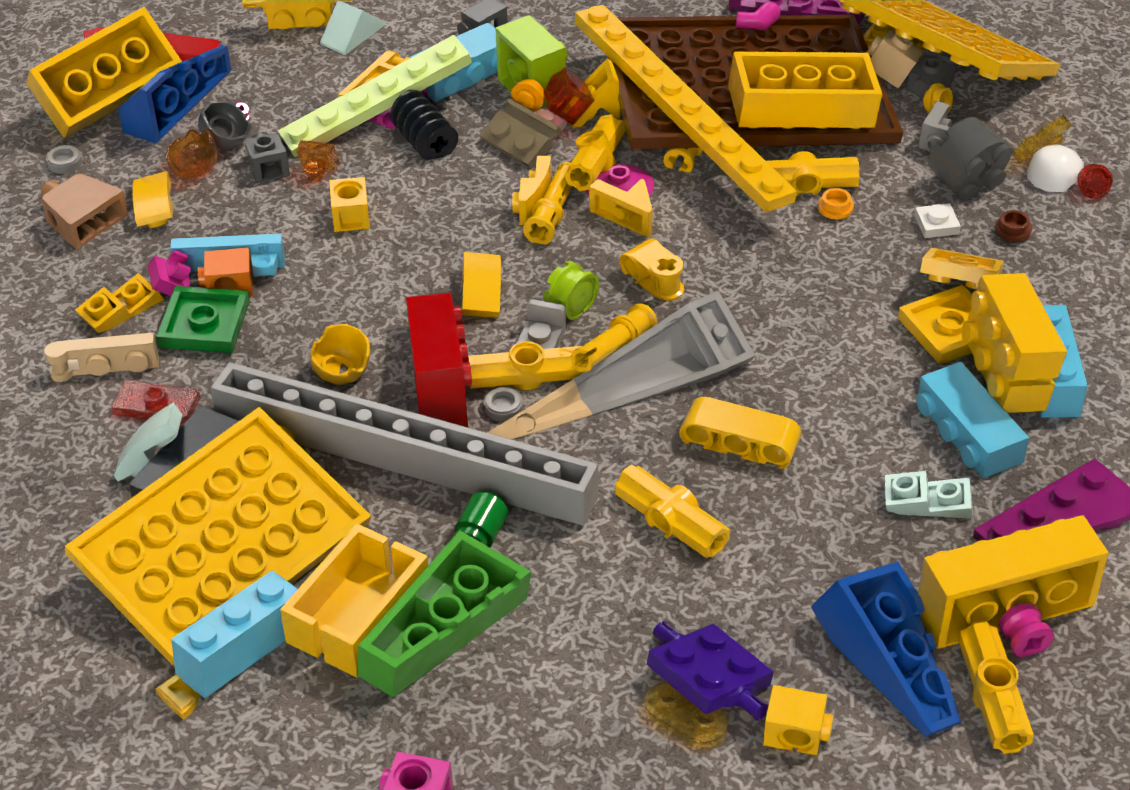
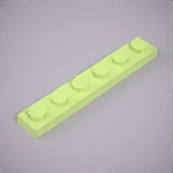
[278,35,472,157]

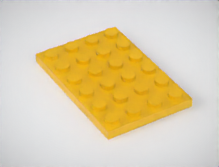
[838,0,1061,80]
[65,407,371,667]

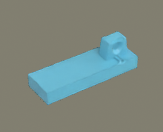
[170,233,285,277]

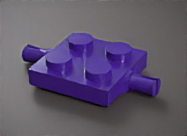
[646,621,774,721]

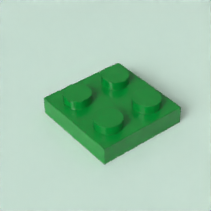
[156,286,250,353]

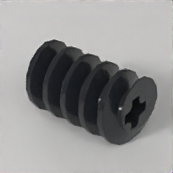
[390,90,458,160]

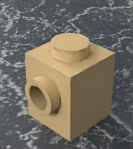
[866,30,923,88]

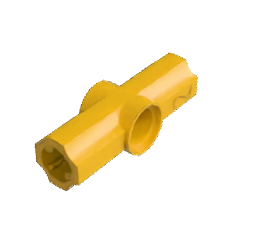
[564,114,626,191]
[766,151,860,196]
[468,341,585,390]
[615,464,730,558]
[958,621,1034,754]

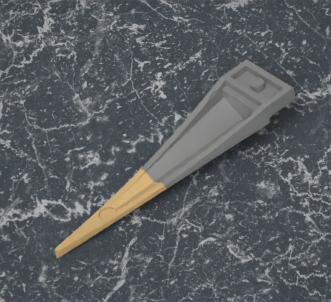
[487,291,756,440]

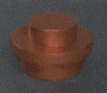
[995,210,1032,242]

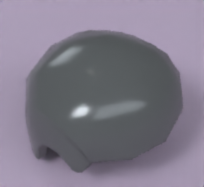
[198,100,251,151]

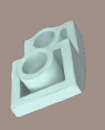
[114,402,182,482]
[885,471,973,519]

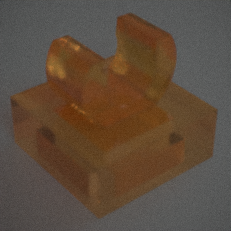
[297,140,340,182]

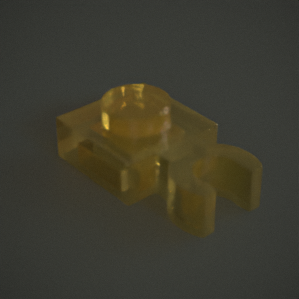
[1012,114,1072,163]

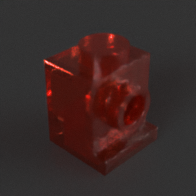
[544,67,595,125]

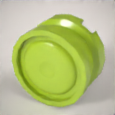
[543,261,600,321]

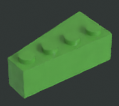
[357,530,531,697]

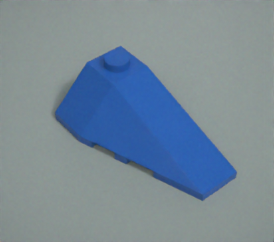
[118,45,231,143]
[811,562,961,737]

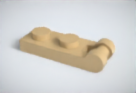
[44,332,159,382]

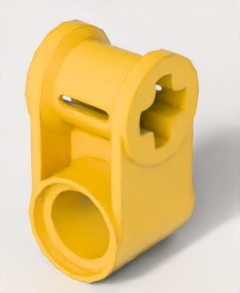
[619,238,684,301]

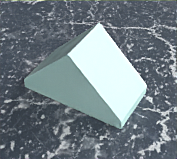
[320,0,386,55]

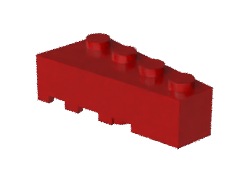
[406,293,472,428]

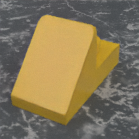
[563,58,621,128]
[589,179,653,237]

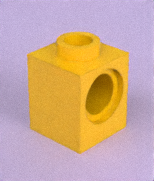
[329,177,370,232]
[763,685,834,756]

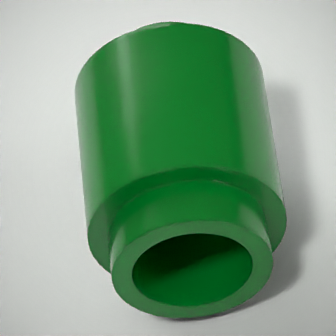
[455,491,509,547]

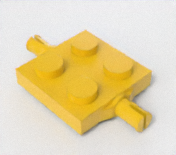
[242,0,353,29]

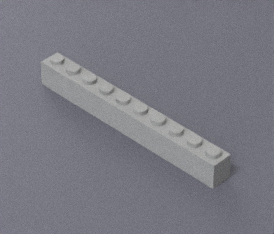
[211,362,598,526]

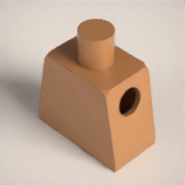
[41,173,128,249]

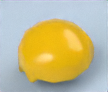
[310,324,370,386]

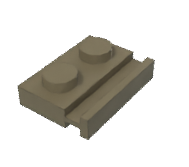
[479,98,563,169]

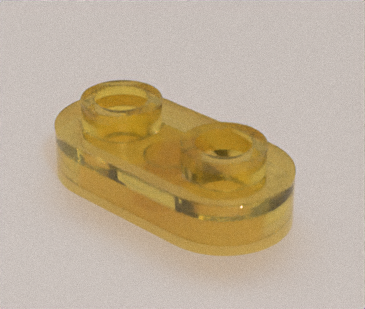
[645,682,728,749]

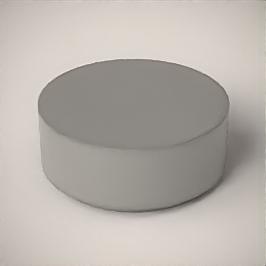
[46,145,82,174]
[484,387,523,422]

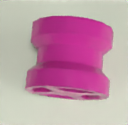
[998,603,1054,658]

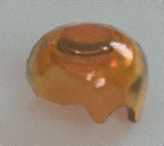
[165,128,219,179]

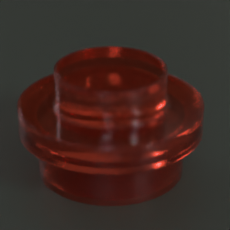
[1077,164,1113,199]

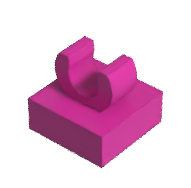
[147,250,191,296]

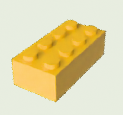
[26,7,182,138]
[728,52,882,129]
[918,515,1109,649]

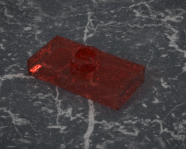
[112,380,200,425]

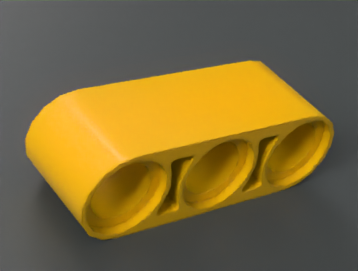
[679,397,802,469]

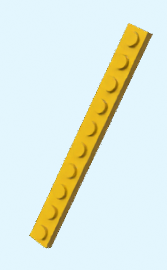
[574,5,797,213]

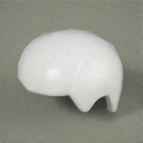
[1027,145,1084,192]

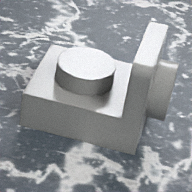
[919,101,952,153]
[516,299,566,349]

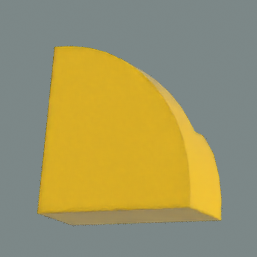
[155,675,201,720]

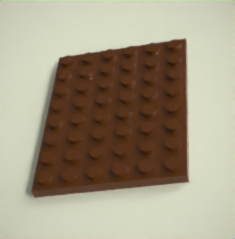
[607,15,903,150]

